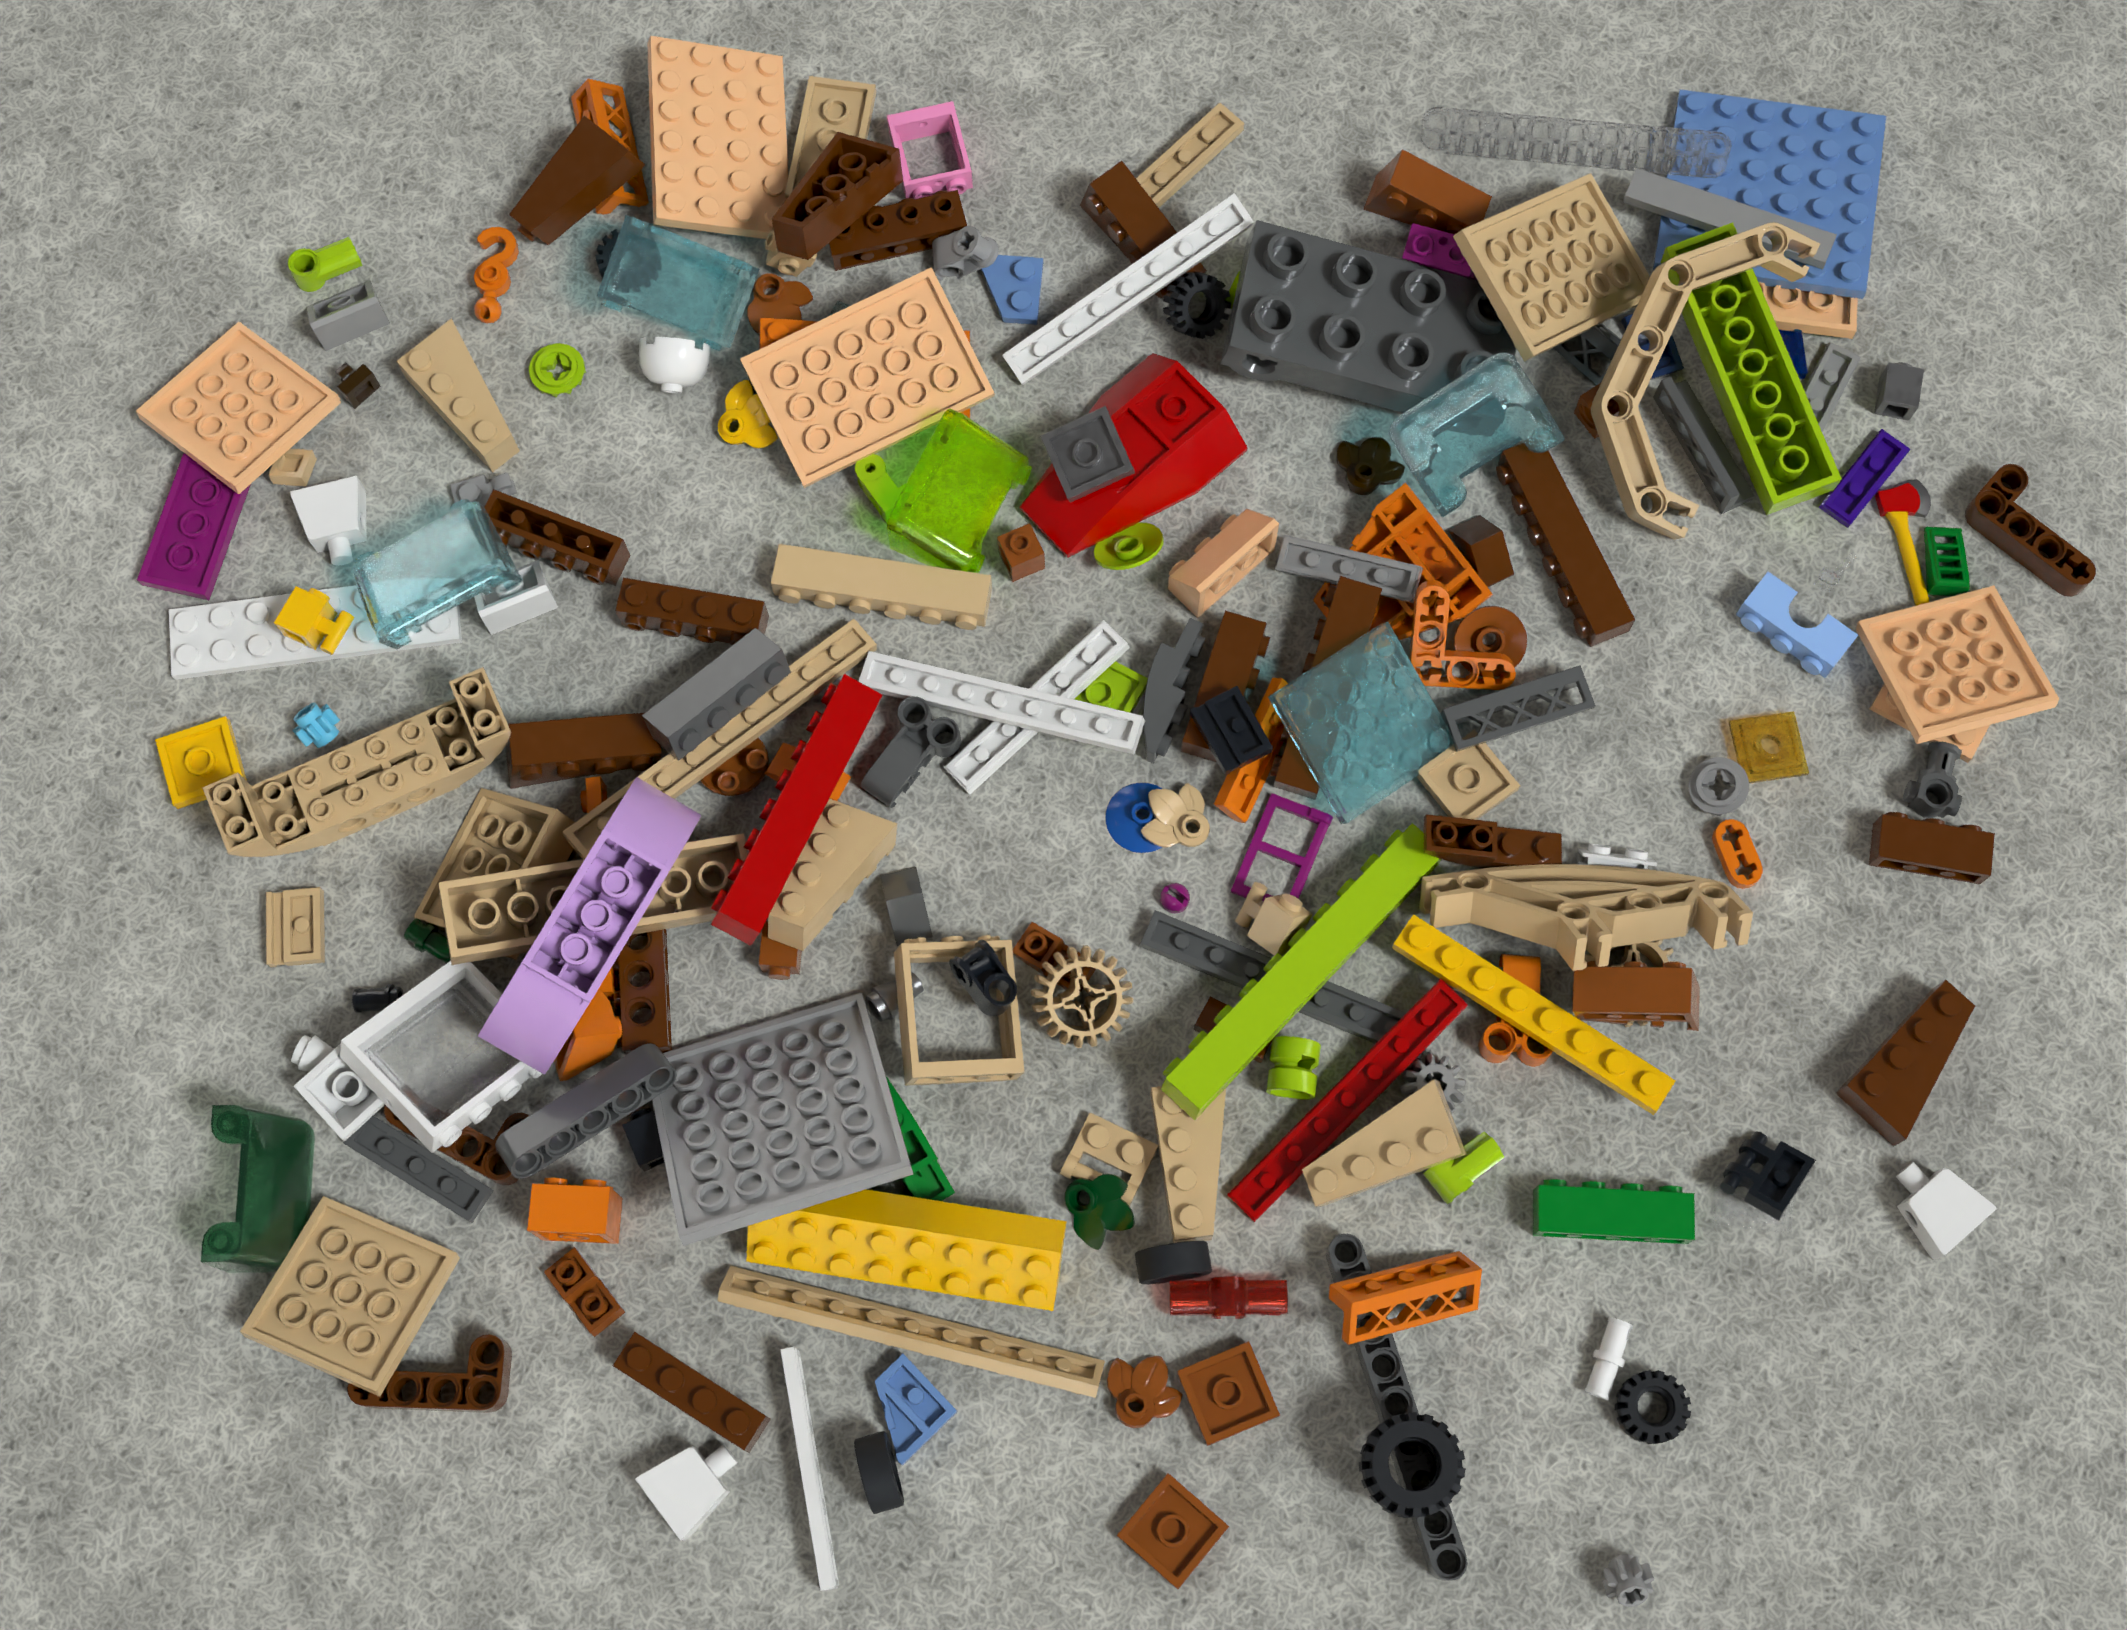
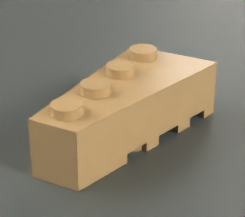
[396,318,520,473]
[768,798,897,951]
[1150,1086,1226,1243]

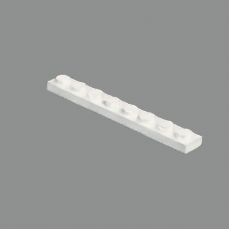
[1002,193,1254,385]
[859,651,1145,755]

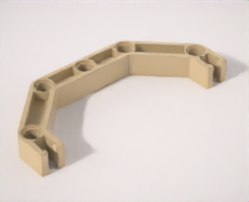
[1591,222,1820,540]

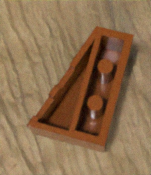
[1363,149,1492,234]
[1572,961,1700,1031]

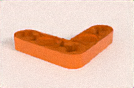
[1409,580,1516,690]

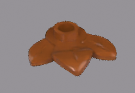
[747,273,813,333]
[1107,1356,1183,1428]

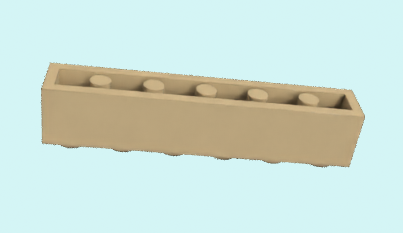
[771,544,992,630]

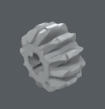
[1400,1053,1466,1114]

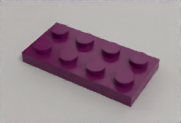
[137,453,251,601]

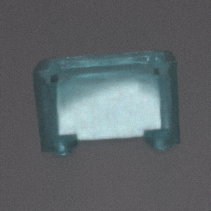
[597,214,760,351]
[1389,352,1566,518]
[351,499,523,650]

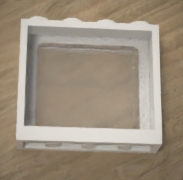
[340,961,542,1153]

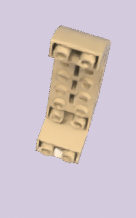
[203,667,511,857]

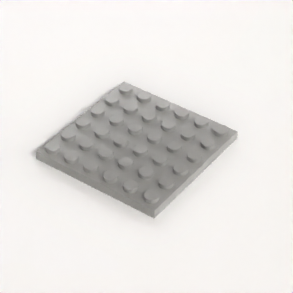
[652,993,913,1246]

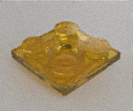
[1728,711,1809,784]

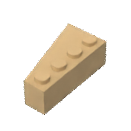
[1302,1080,1467,1207]

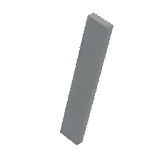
[1623,168,1837,269]

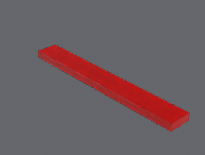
[1227,979,1468,1222]

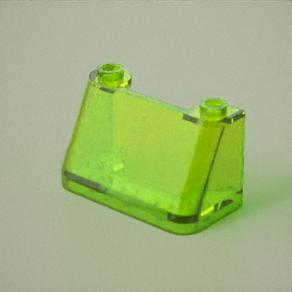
[887,408,1032,573]

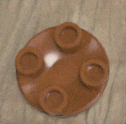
[701,738,769,796]

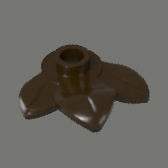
[1336,437,1405,495]

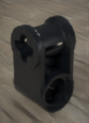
[949,940,1017,1016]

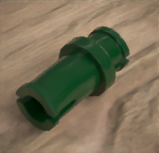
[404,918,451,964]

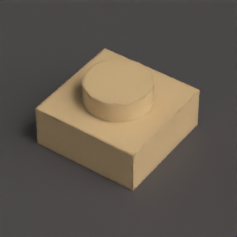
[269,449,317,487]

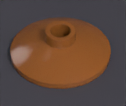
[1454,606,1527,677]

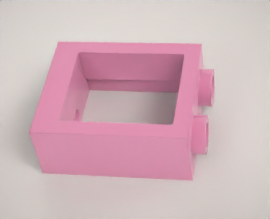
[887,101,973,199]

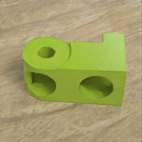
[855,454,917,524]

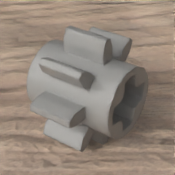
[1602,1554,1654,1607]

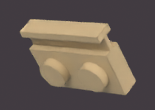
[266,887,325,968]

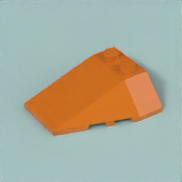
[1313,482,1493,654]

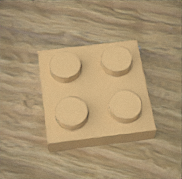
[1415,729,1520,820]

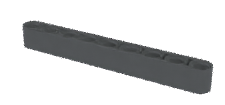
[1326,1233,1468,1581]

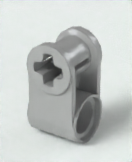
[932,226,999,281]

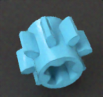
[292,703,340,748]

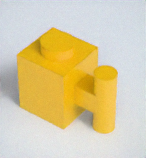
[274,586,354,655]

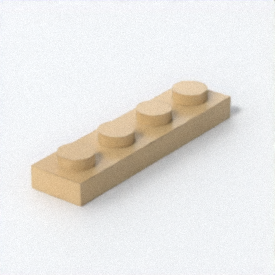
[1136,103,1244,208]

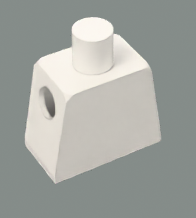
[290,476,367,565]
[1895,1162,1997,1260]
[635,1444,738,1541]

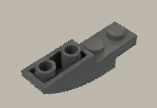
[1143,618,1206,764]

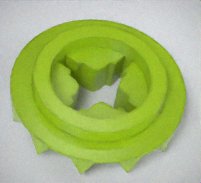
[529,343,586,397]

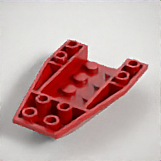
[1020,353,1248,558]

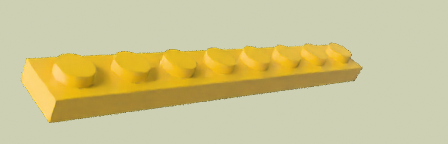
[1392,914,1676,1115]

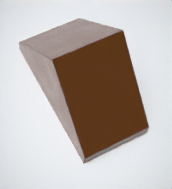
[1448,515,1514,587]

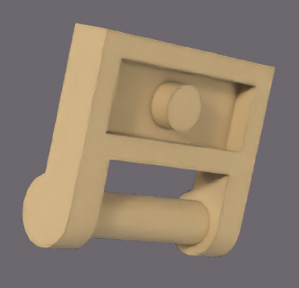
[1060,1113,1159,1206]

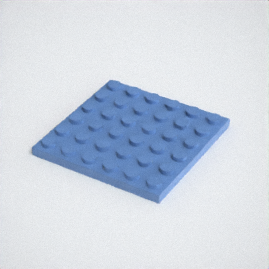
[1653,90,1886,299]

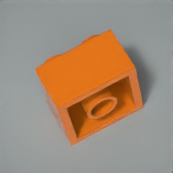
[527,1178,623,1244]

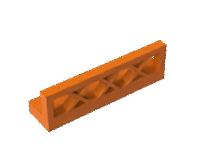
[571,79,649,215]
[1329,1251,1482,1345]

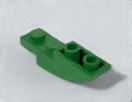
[886,1076,955,1201]

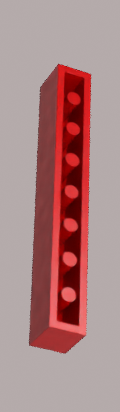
[710,674,883,946]

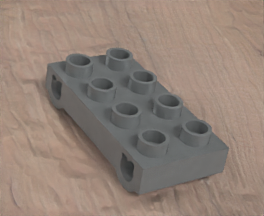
[1220,220,1516,436]

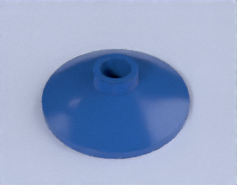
[1106,783,1162,853]

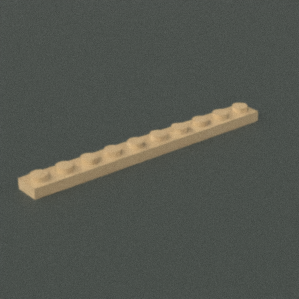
[563,619,877,859]
[717,1265,1105,1398]

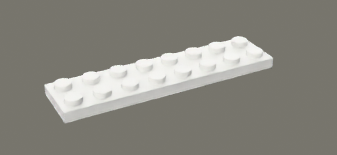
[169,572,462,680]

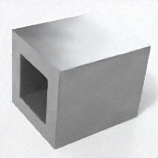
[1874,362,1924,421]

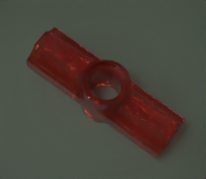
[1169,1276,1288,1319]

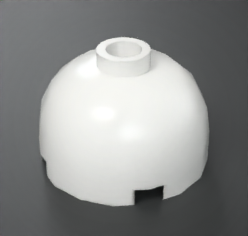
[639,337,710,394]

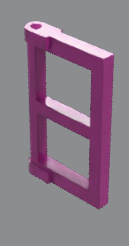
[1231,793,1333,902]

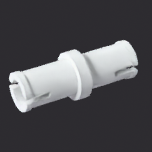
[1584,1317,1633,1401]

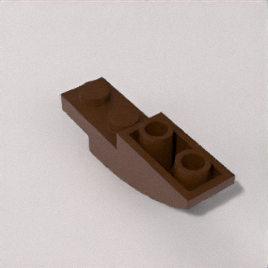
[1424,814,1562,869]

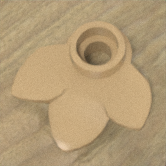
[1141,783,1210,848]

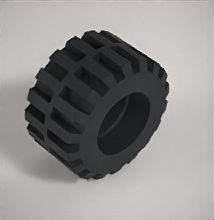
[1359,1412,1466,1518]

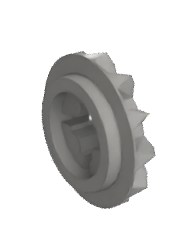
[1689,757,1749,816]

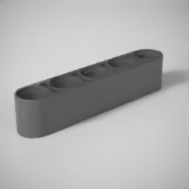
[495,1043,677,1179]

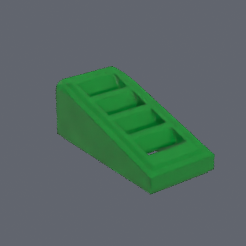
[1924,527,1970,596]

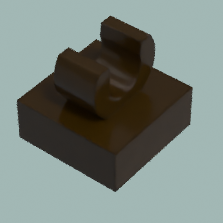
[335,362,381,409]

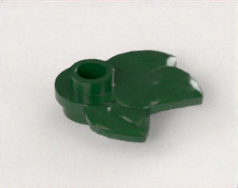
[1064,1174,1135,1250]

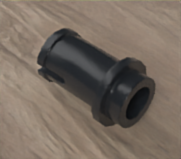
[352,984,404,1013]

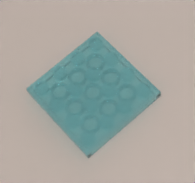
[1268,622,1453,824]

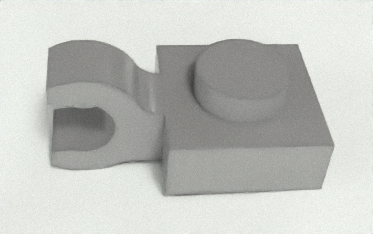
[450,473,517,520]

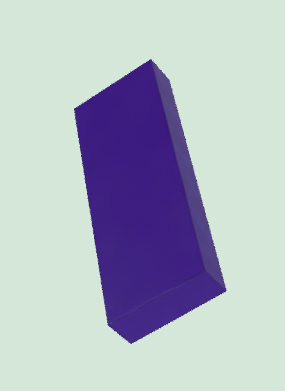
[1819,429,1911,528]

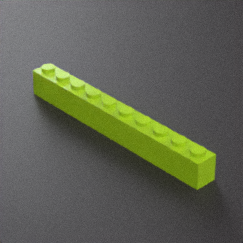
[1161,823,1442,1120]

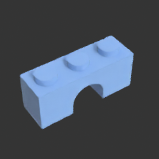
[1736,572,1858,678]

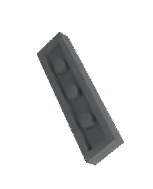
[343,1116,494,1223]

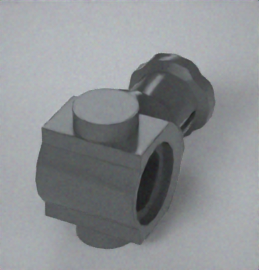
[1903,742,1962,818]

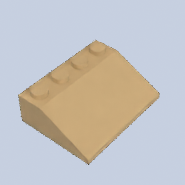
[414,788,575,960]

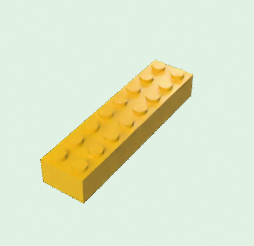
[746,1189,1067,1311]

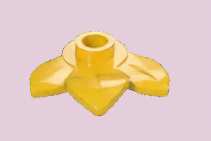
[718,380,778,448]

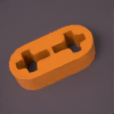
[1712,819,1763,889]

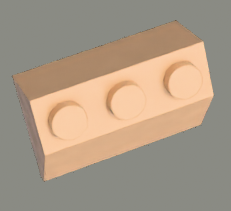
[1168,509,1279,618]

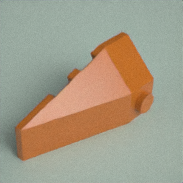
[554,988,622,1081]

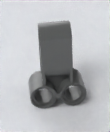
[861,696,961,808]

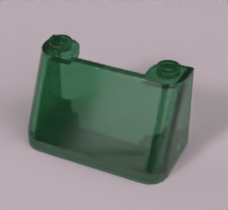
[201,1105,315,1273]

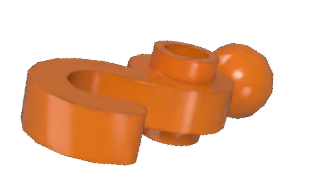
[474,226,519,324]

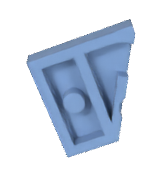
[981,255,1044,325]
[875,1354,958,1466]

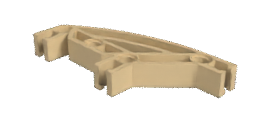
[1419,864,1753,971]

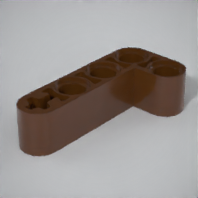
[1965,464,2096,597]
[384,1092,529,1186]
[347,1334,512,1413]

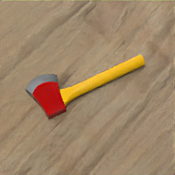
[1875,479,1931,606]

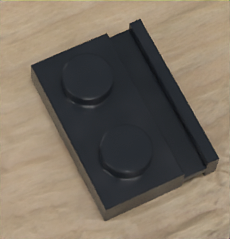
[1190,686,1273,776]

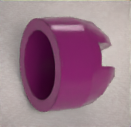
[1160,883,1190,914]

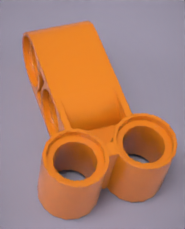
[1478,954,1553,1067]

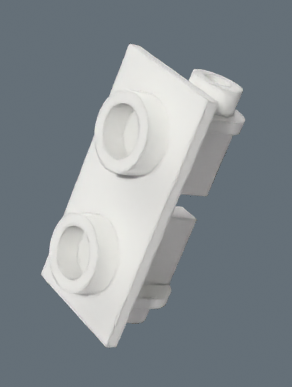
[1577,844,1657,869]

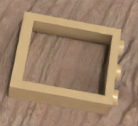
[894,935,1025,1086]

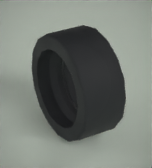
[1135,1241,1212,1285]
[854,1431,904,1514]

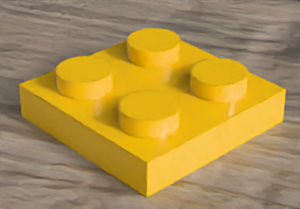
[155,716,247,809]

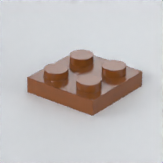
[1176,1341,1280,1446]
[1117,1473,1229,1590]

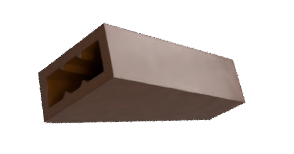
[509,116,645,246]

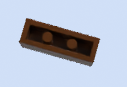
[1869,812,1995,884]

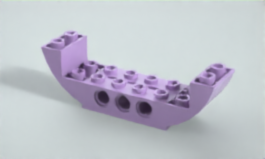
[478,777,701,1075]

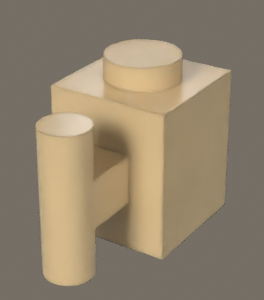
[1235,882,1313,956]

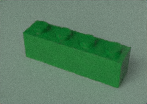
[1533,1179,1695,1244]

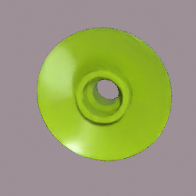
[1094,522,1164,570]

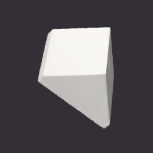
[472,560,558,635]
[294,1044,403,1141]

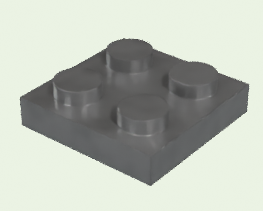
[1040,406,1135,503]

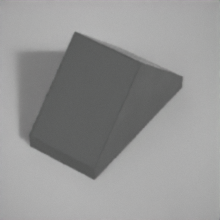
[880,867,933,946]

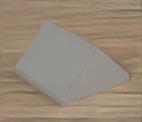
[306,280,390,351]

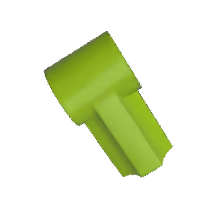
[288,237,363,292]
[1423,1131,1504,1205]

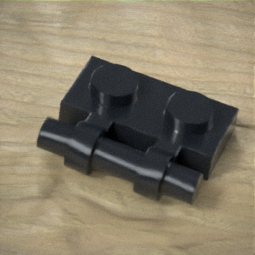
[1720,1131,1816,1221]

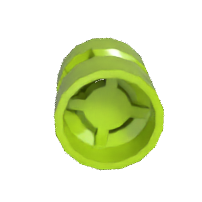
[1266,1036,1321,1100]

